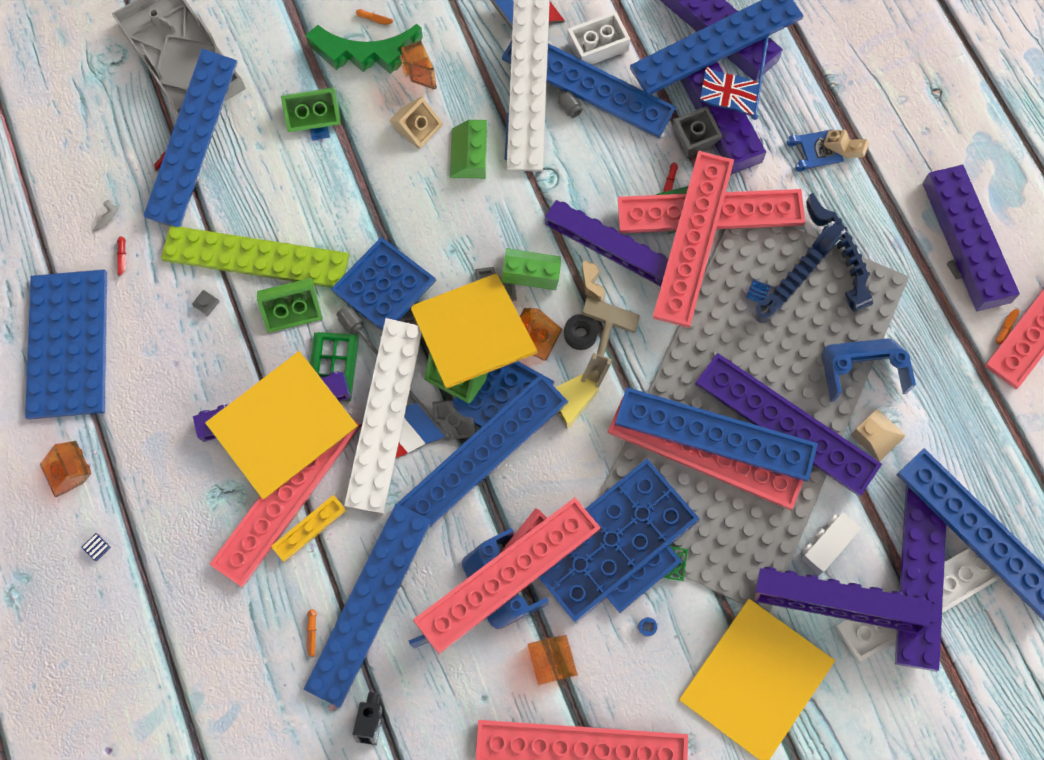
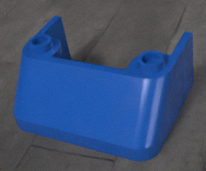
[821,338,916,402]
[462,528,549,629]

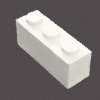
[801,512,862,575]

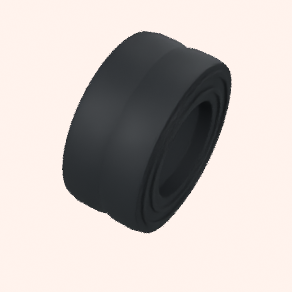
[564,314,598,350]

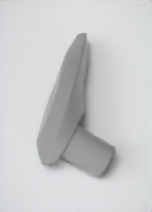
[93,200,119,232]

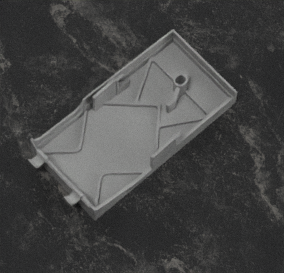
[112,0,246,115]

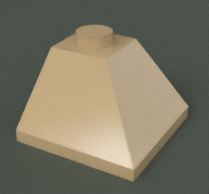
[389,97,443,148]
[850,409,906,462]

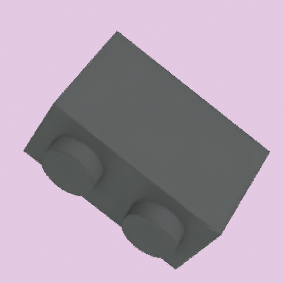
[673,106,722,159]

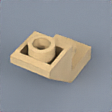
[824,130,869,158]
[582,260,606,302]

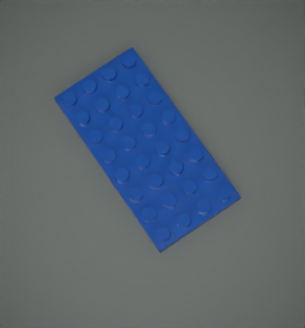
[25,269,107,420]

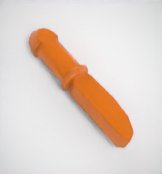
[356,9,394,25]
[996,309,1020,344]
[306,609,317,657]

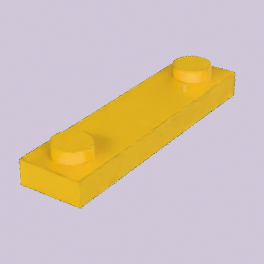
[271,495,347,563]

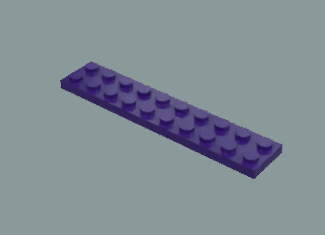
[695,353,882,497]
[895,485,946,672]

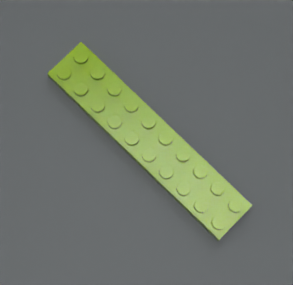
[161,225,350,288]

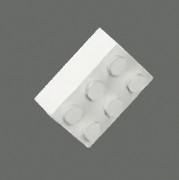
[567,11,630,65]

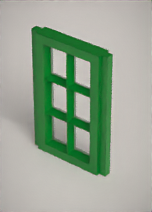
[310,332,359,401]

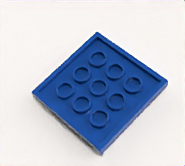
[331,237,436,332]
[453,361,554,428]

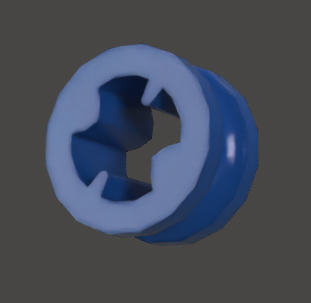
[638,617,657,636]

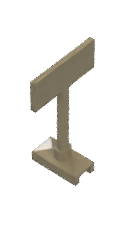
[581,296,640,388]

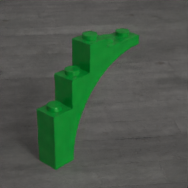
[305,24,423,74]

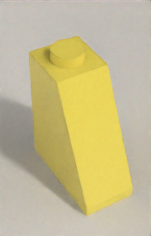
[555,374,599,428]

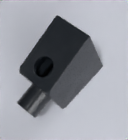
[352,692,383,746]

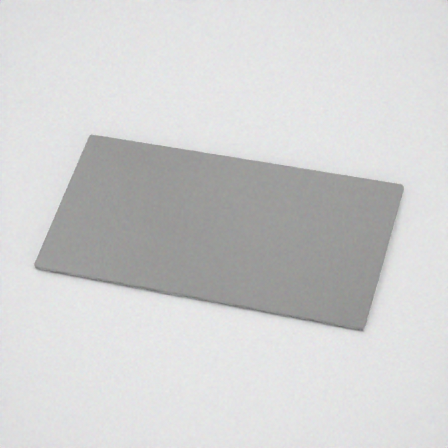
[599,226,908,613]

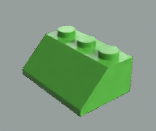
[281,87,341,132]
[450,120,488,179]
[501,248,561,290]
[257,278,323,333]
[424,352,488,403]

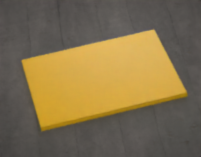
[411,273,538,389]
[205,351,358,500]
[679,599,836,760]

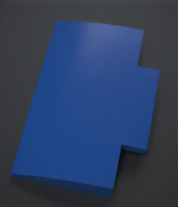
[539,458,700,624]

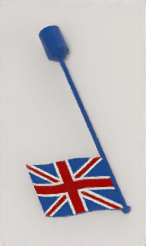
[700,36,769,120]

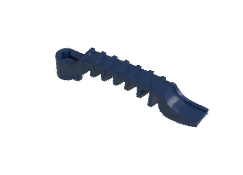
[806,193,873,312]
[754,221,846,323]

